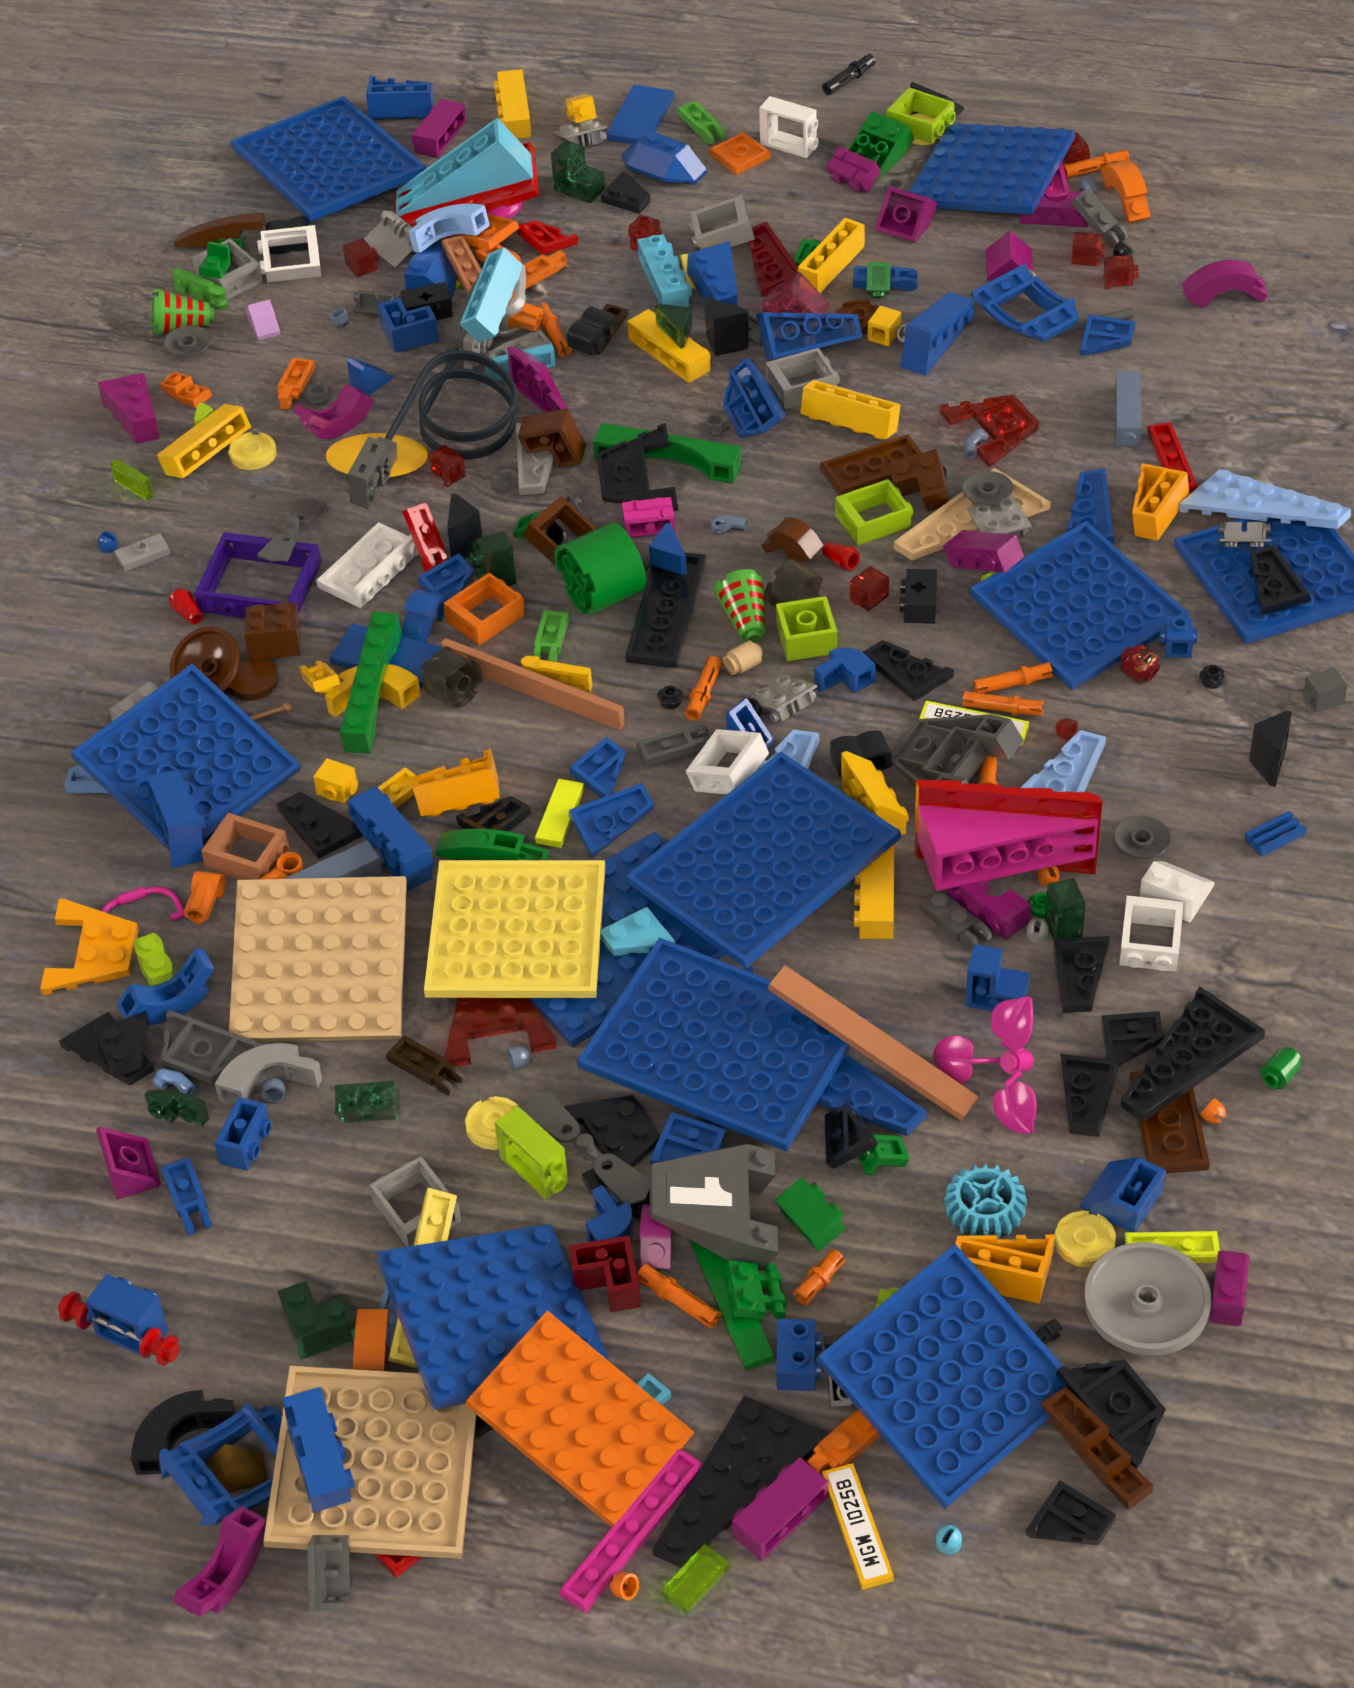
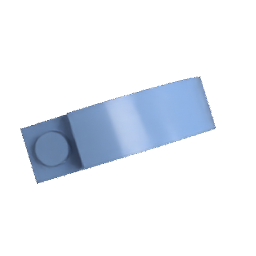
[408,204,490,253]

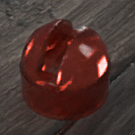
[1055,718,1078,741]

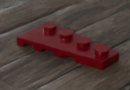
[749,221,798,297]

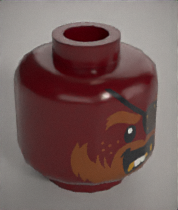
[1120,644,1160,683]

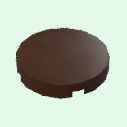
[836,299,879,335]
[228,658,279,701]

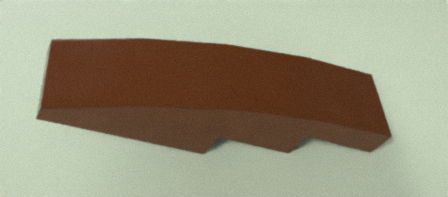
[174,213,265,247]
[1041,1387,1153,1510]

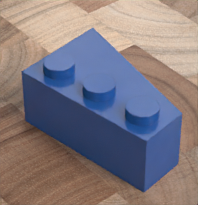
[687,241,738,306]

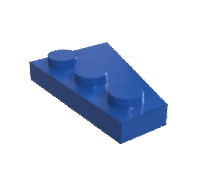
[568,783,654,859]

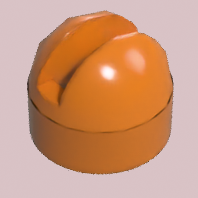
[1037,866,1060,887]
[1200,1098,1226,1125]
[609,1572,639,1600]

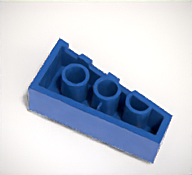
[900,292,975,376]
[756,312,862,361]

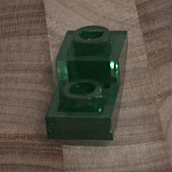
[144,1090,210,1127]

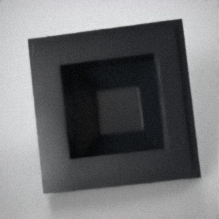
[543,522,568,546]

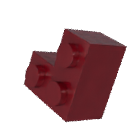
[569,1235,641,1312]

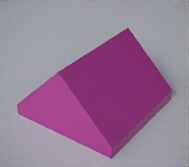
[986,231,1033,281]
[96,1126,161,1200]

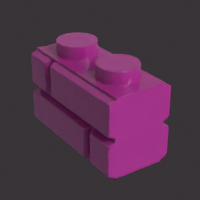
[826,147,881,193]
[1210,1250,1250,1327]

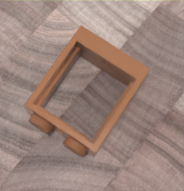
[201,813,289,880]

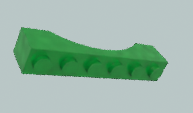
[593,423,742,484]
[340,611,402,754]

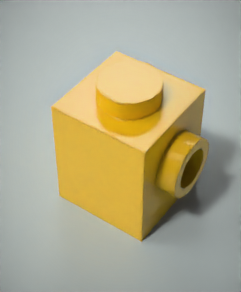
[565,94,597,123]
[868,306,901,347]
[313,758,358,804]

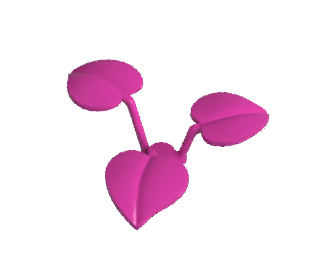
[933,997,1037,1134]

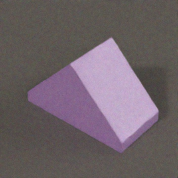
[245,299,280,340]

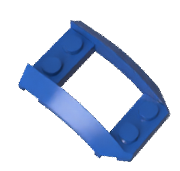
[971,264,1079,342]
[159,1403,283,1526]

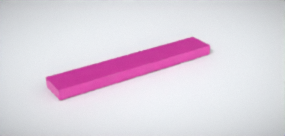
[559,1449,703,1614]

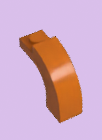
[1100,160,1151,224]

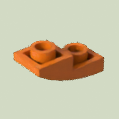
[159,372,212,408]
[353,1309,390,1371]

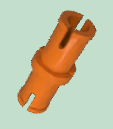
[793,1249,845,1306]

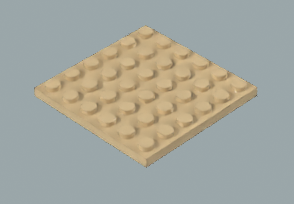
[229,876,407,1042]
[264,1366,477,1559]

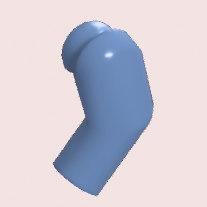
[152,1068,196,1096]

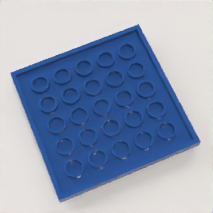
[909,123,1075,214]
[1174,517,1354,644]
[970,521,1189,690]
[71,664,301,851]
[377,1224,610,1410]
[816,1244,1065,1510]

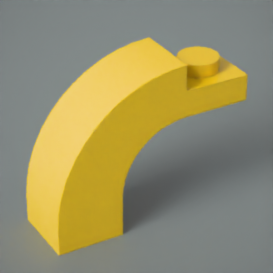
[325,664,421,717]

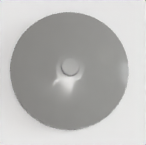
[1084,1242,1211,1356]

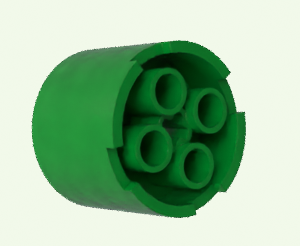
[554,522,646,616]

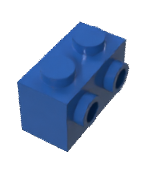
[215,1097,272,1171]
[776,1319,822,1391]

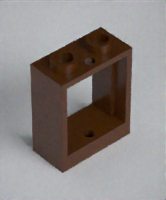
[523,495,597,572]

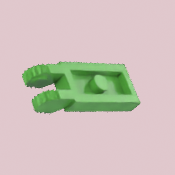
[677,101,726,145]
[172,268,228,310]
[533,610,570,662]

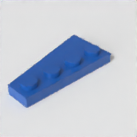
[1067,468,1115,543]

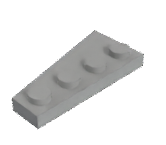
[516,423,554,495]

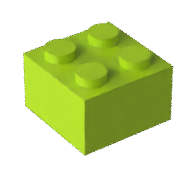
[776,596,837,662]

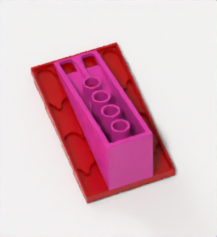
[914,780,1103,891]

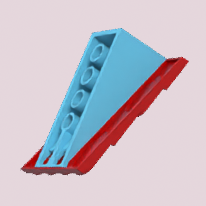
[394,118,539,227]

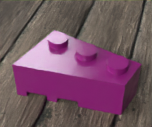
[98,373,160,444]

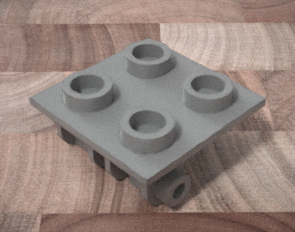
[554,119,607,151]
[361,210,413,269]
[967,497,1032,538]
[750,675,817,723]

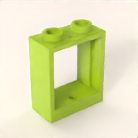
[886,87,956,144]
[835,479,913,546]
[495,1106,568,1200]

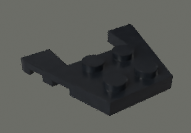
[596,423,679,511]
[563,1095,660,1197]

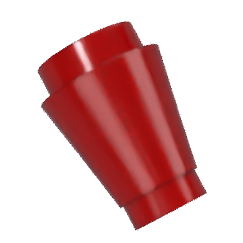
[822,542,860,571]
[169,588,203,625]

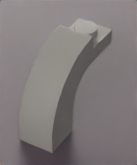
[215,1043,322,1106]

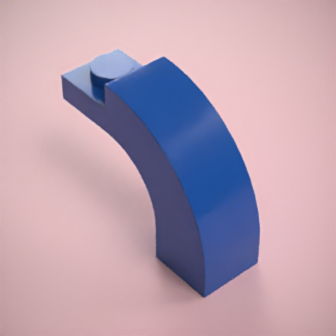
[116,948,214,1025]

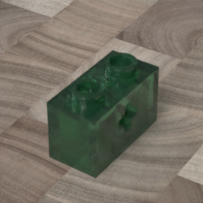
[1045,878,1086,939]
[335,1081,400,1123]

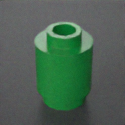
[1260,1047,1302,1089]

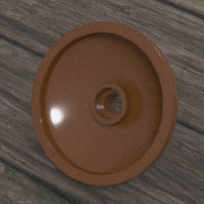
[169,626,240,692]

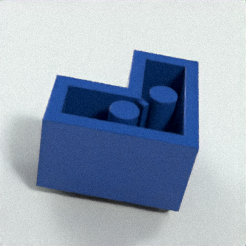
[378,298,439,353]
[966,944,1030,1012]

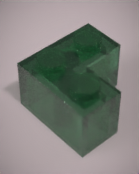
[551,140,605,203]
[468,531,517,586]
[277,1281,356,1360]

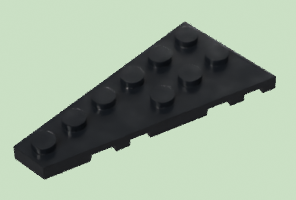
[1121,986,1265,1123]
[653,1395,830,1569]

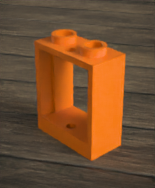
[443,573,525,646]

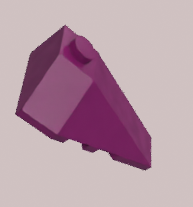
[507,346,567,413]

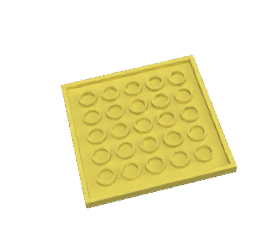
[424,860,605,998]

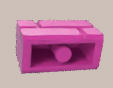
[622,497,675,538]

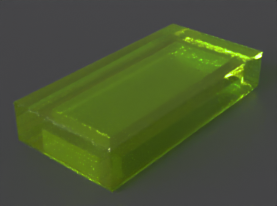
[110,458,154,501]
[661,1544,730,1615]

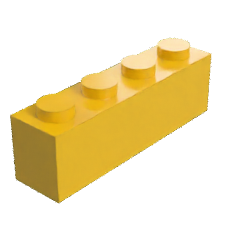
[494,69,532,139]
[798,218,865,296]
[627,309,711,383]
[800,380,901,439]
[157,404,251,478]
[854,845,894,939]

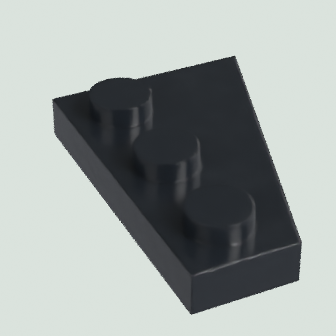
[863,640,954,702]
[1060,1054,1119,1137]

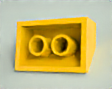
[841,751,909,835]

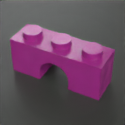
[1020,191,1088,227]
[946,880,1031,940]

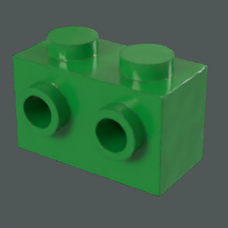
[774,1177,846,1252]

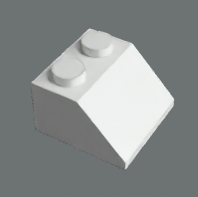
[1140,861,1214,923]

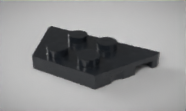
[1055,1359,1166,1469]

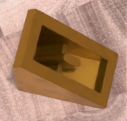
[205,1444,268,1493]

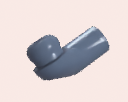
[964,428,989,459]
[711,514,747,534]

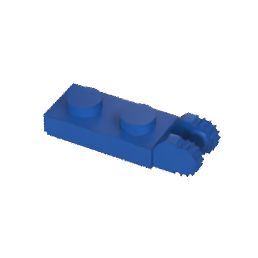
[853,266,918,291]
[161,1157,213,1235]

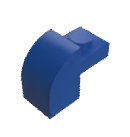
[401,589,448,643]
[814,647,875,693]
[585,1185,633,1242]

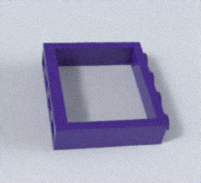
[194,532,321,618]

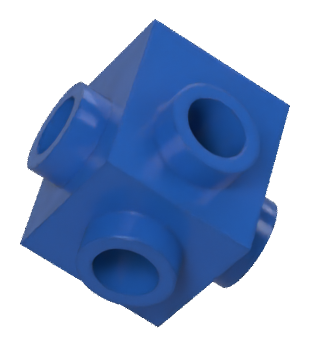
[1159,617,1198,658]

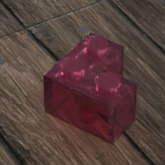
[760,272,830,314]

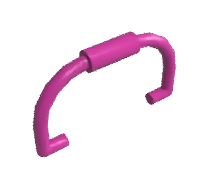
[100,886,185,921]

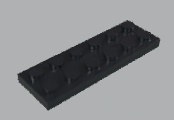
[626,552,706,668]

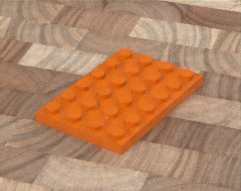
[465,1310,695,1527]

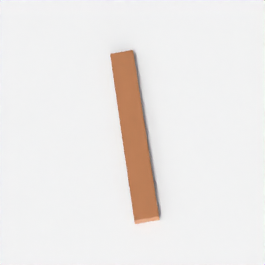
[440,638,625,730]
[767,965,979,1121]

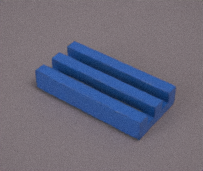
[1245,811,1307,857]

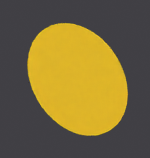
[326,433,428,477]

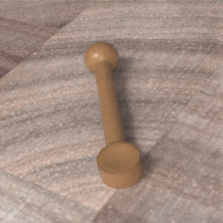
[249,702,292,720]

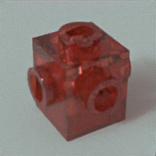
[628,215,662,251]

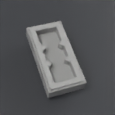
[114,534,171,572]

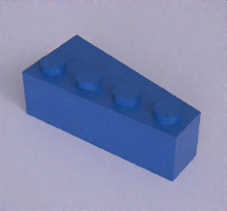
[348,786,434,892]

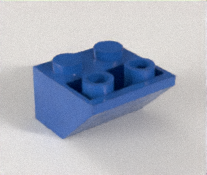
[1080,1157,1166,1232]

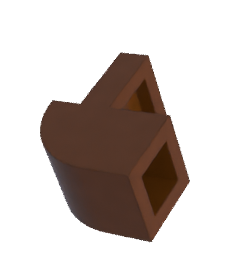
[761,517,823,564]

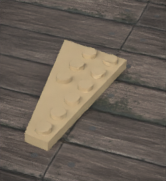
[894,468,1051,561]

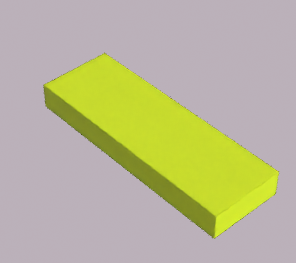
[535,779,585,848]
[1124,1231,1220,1263]

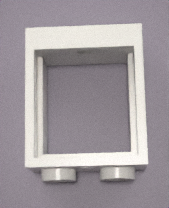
[759,96,818,158]
[257,225,322,283]
[686,729,769,795]
[1119,896,1184,972]

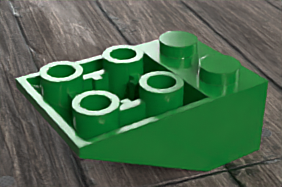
[848,111,914,182]

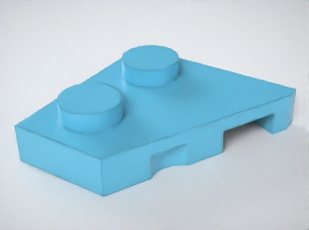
[600,907,675,956]

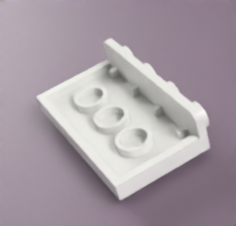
[316,522,419,608]

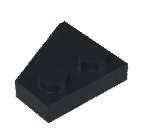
[456,796,532,832]

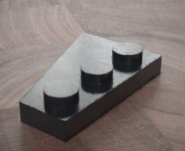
[1250,545,1310,615]
[277,792,363,859]
[1053,936,1110,1013]
[59,1012,154,1086]

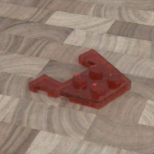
[939,395,1039,467]
[444,998,557,1066]

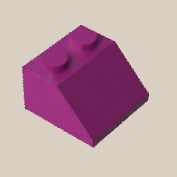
[874,186,938,243]

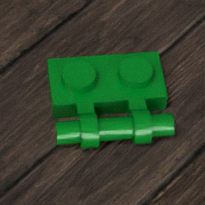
[724,1260,787,1320]

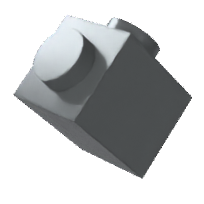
[1302,668,1347,712]

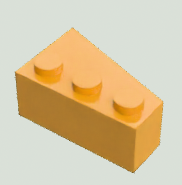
[1132,463,1189,541]
[413,748,500,817]
[955,1234,1055,1304]

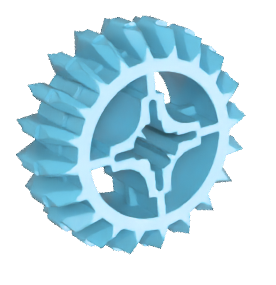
[944,1162,1027,1240]

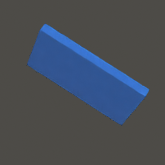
[606,85,675,144]
[330,623,442,688]

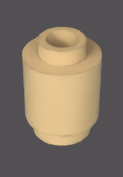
[723,640,763,675]

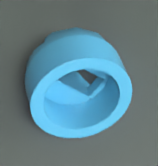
[935,1524,962,1555]

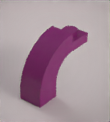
[1182,260,1268,308]
[293,383,375,439]
[173,1506,267,1617]

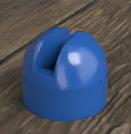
[98,531,119,553]

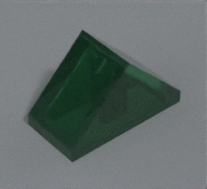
[655,304,692,349]

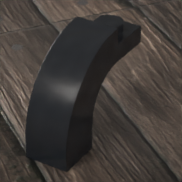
[131,1390,236,1475]

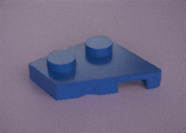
[1080,314,1135,356]
[418,553,474,599]
[569,736,626,798]
[650,1112,727,1165]

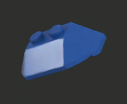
[622,131,707,184]
[723,357,786,438]

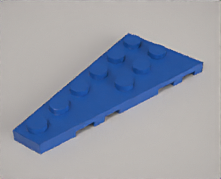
[816,1054,927,1136]

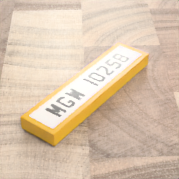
[822,1463,894,1590]

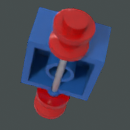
[58,1274,180,1366]

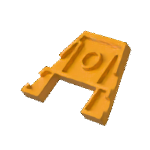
[40,899,139,995]

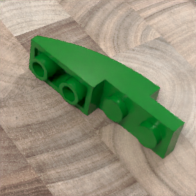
[435,829,550,860]

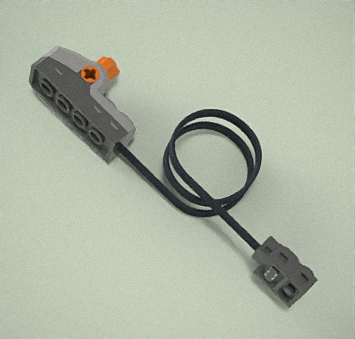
[348,263,543,509]

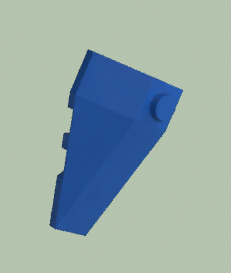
[404,238,457,299]

